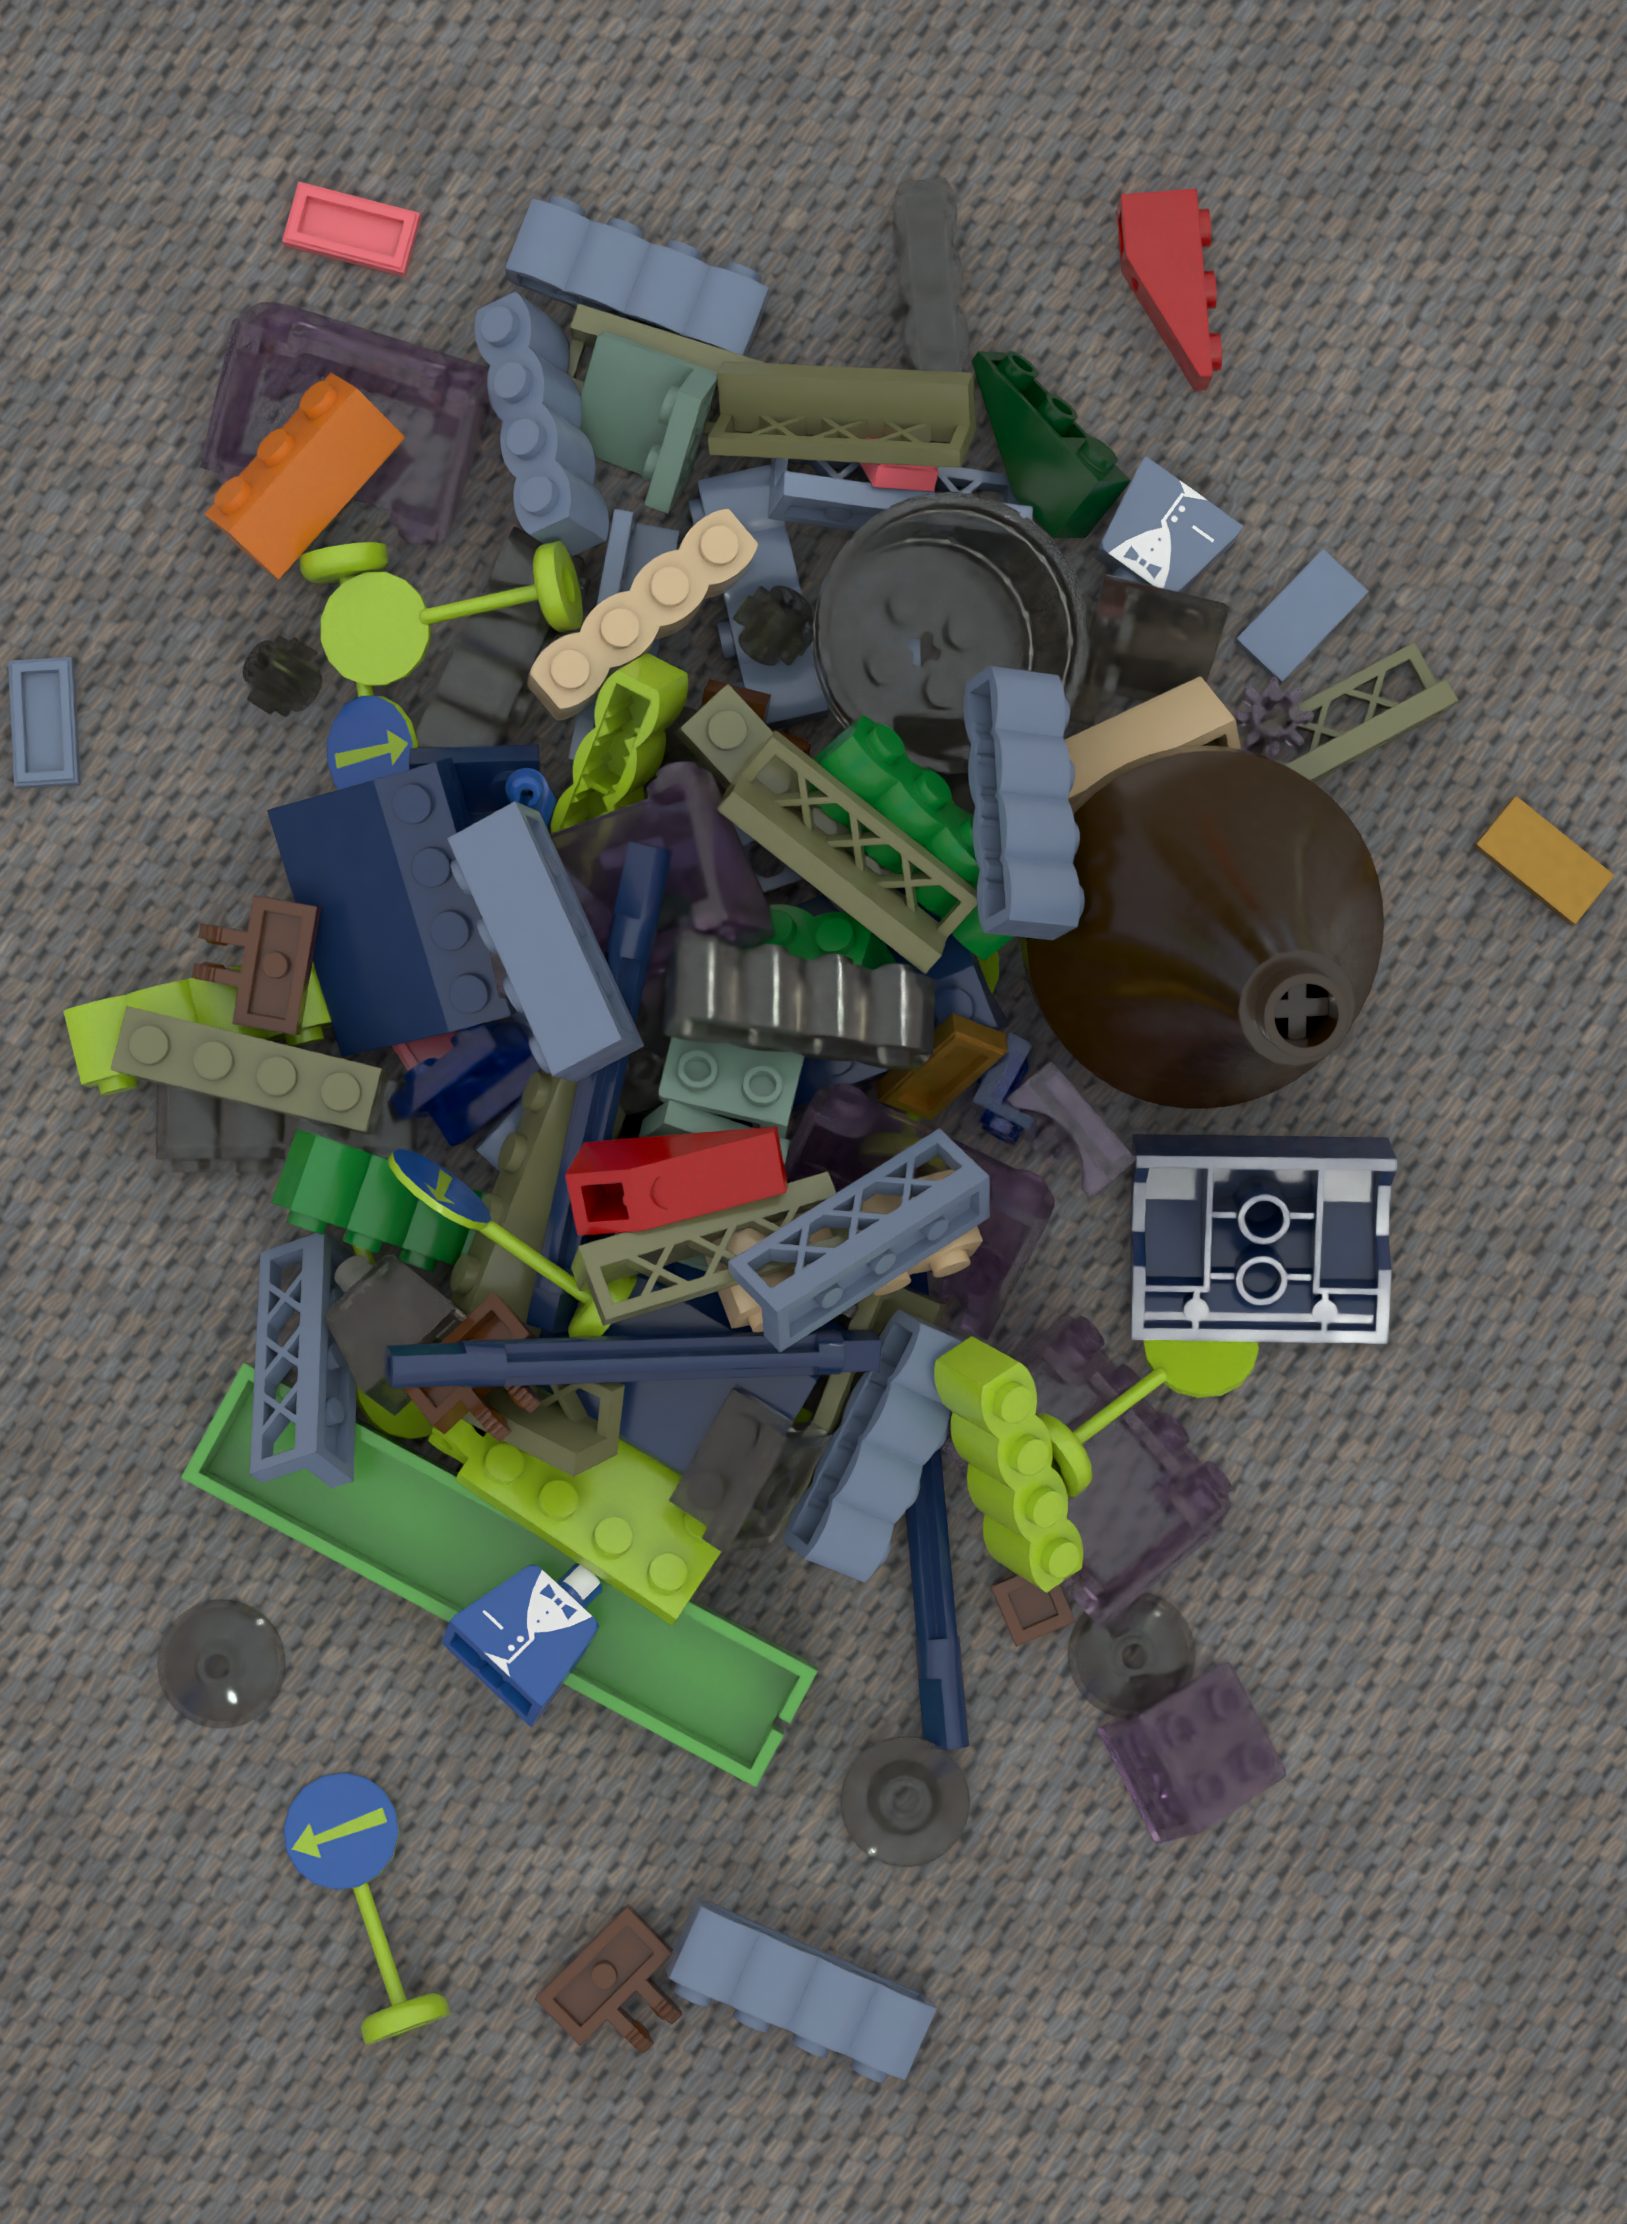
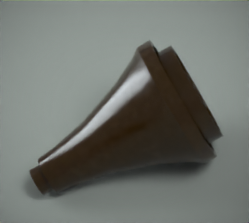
[1020,746,1384,1109]

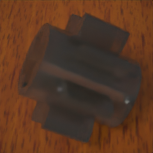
[733,586,818,666]
[243,635,322,717]

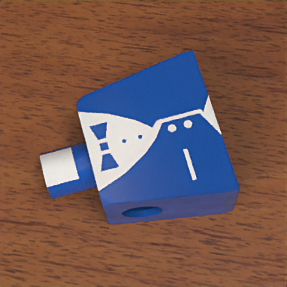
[441,1563,603,1728]

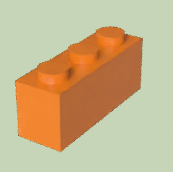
[204,373,406,580]

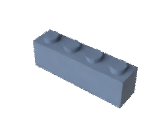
[447,801,644,1082]

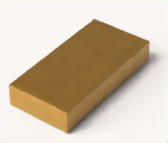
[1473,796,1615,926]
[877,1013,1008,1121]

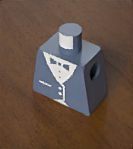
[1095,456,1244,621]

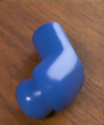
[505,768,557,829]

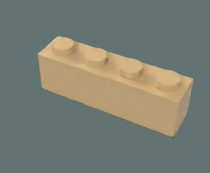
[1065,676,1241,805]

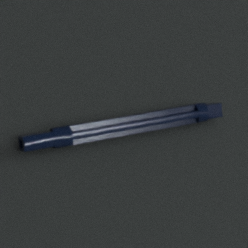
[526,841,674,1332]
[906,1271,969,1750]
[385,1328,882,1388]

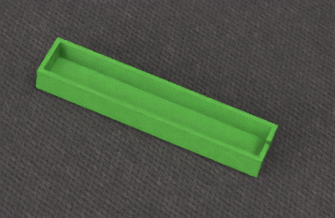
[181,1362,818,1787]

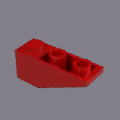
[1116,188,1222,391]
[565,1126,788,1236]

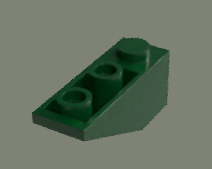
[971,351,1131,538]

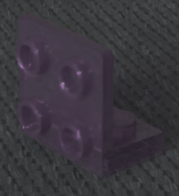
[1097,1662,1286,1844]

